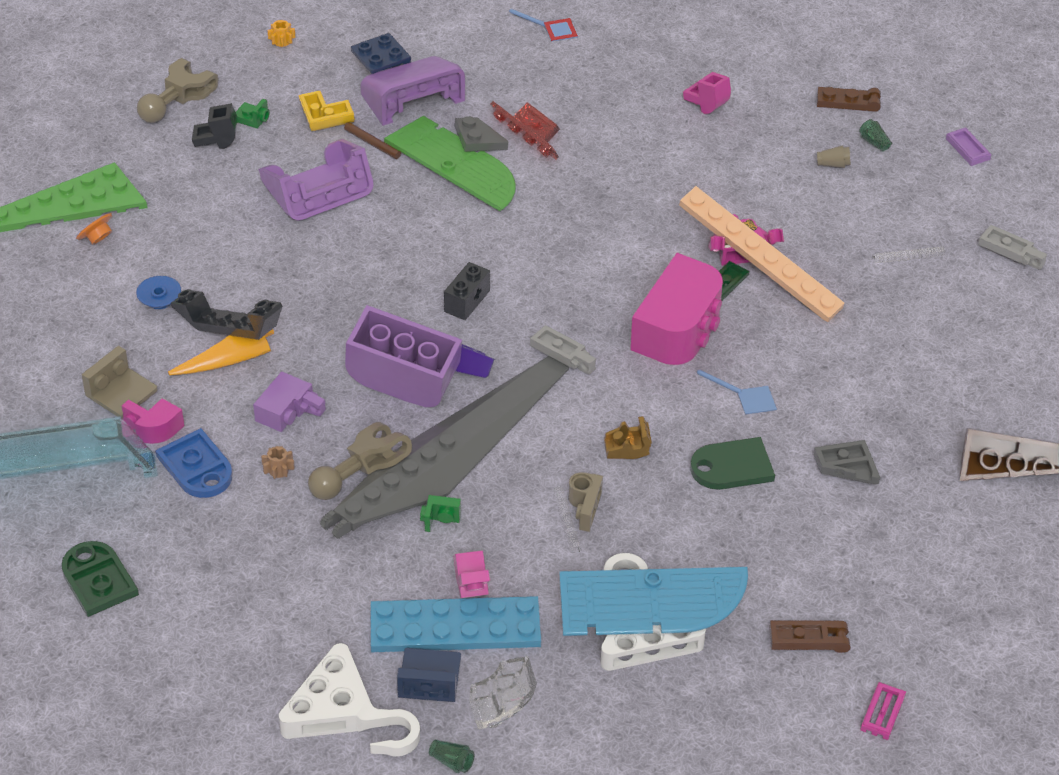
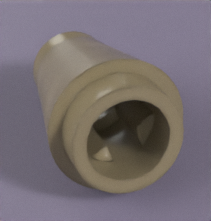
[817,145,851,168]

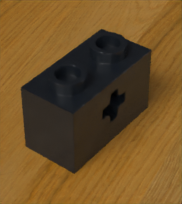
[444,262,490,320]

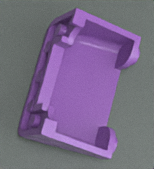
[360,56,465,126]
[258,139,373,220]

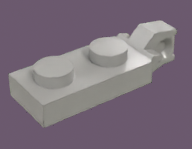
[978,225,1047,270]
[530,325,596,375]

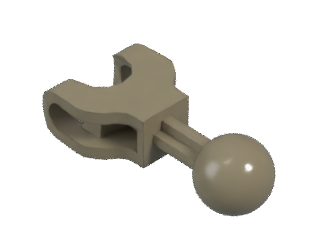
[137,58,218,123]
[308,422,412,500]

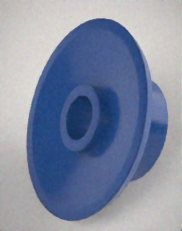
[136,276,181,310]

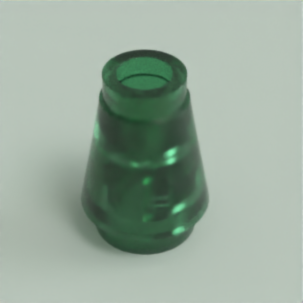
[859,119,892,152]
[429,739,475,773]

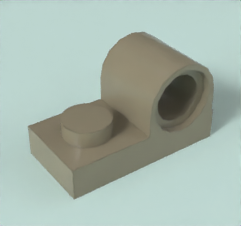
[568,472,603,532]

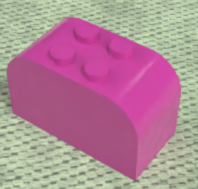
[630,253,723,365]

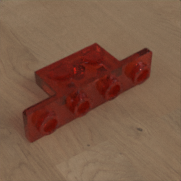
[490,101,560,160]

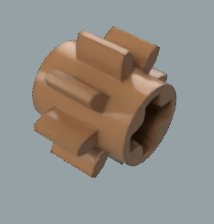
[261,446,295,479]

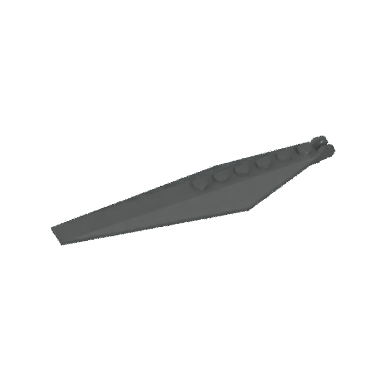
[320,356,569,539]

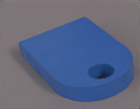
[155,428,232,498]

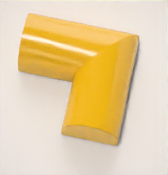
[298,91,355,131]

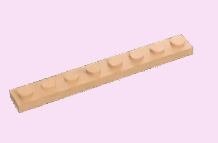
[679,186,844,322]

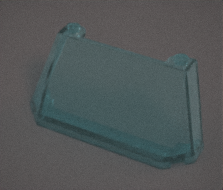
[0,416,158,479]

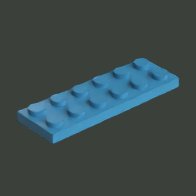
[371,596,541,652]

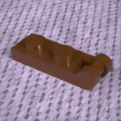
[817,87,881,112]
[769,620,851,653]

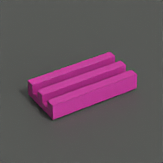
[860,682,906,740]

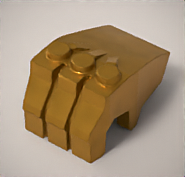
[604,416,652,459]

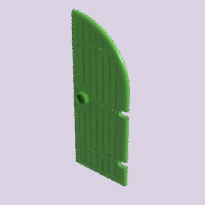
[384,116,516,211]

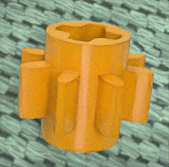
[267,20,296,47]

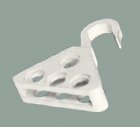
[600,553,706,671]
[279,643,420,757]

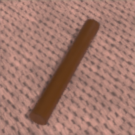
[344,122,401,160]

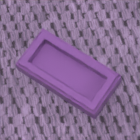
[946,127,991,166]

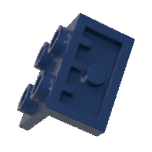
[351,33,411,74]
[397,648,461,702]

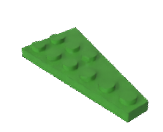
[0,162,148,232]

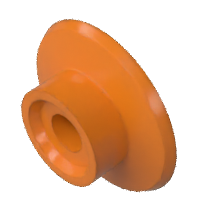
[76,213,112,245]

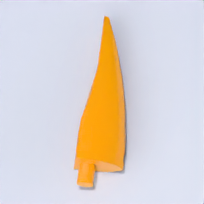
[168,329,274,376]

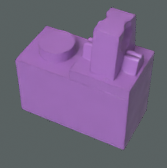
[253,371,326,432]

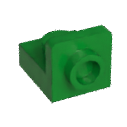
[236,98,270,129]
[420,495,461,532]

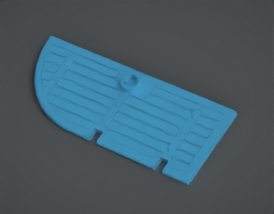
[559,567,748,636]

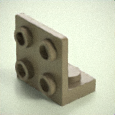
[81,345,158,419]

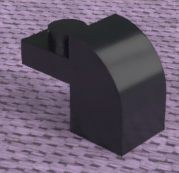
[192,103,237,149]

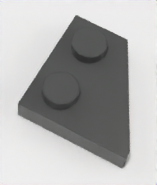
[454,116,509,152]
[814,440,880,485]

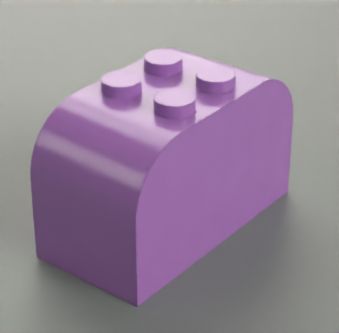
[345,305,462,407]

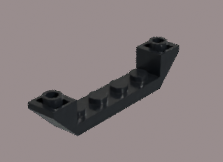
[170,289,283,340]

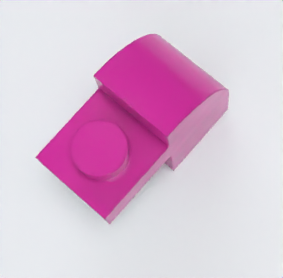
[683,72,731,114]
[122,398,184,444]
[453,550,490,598]

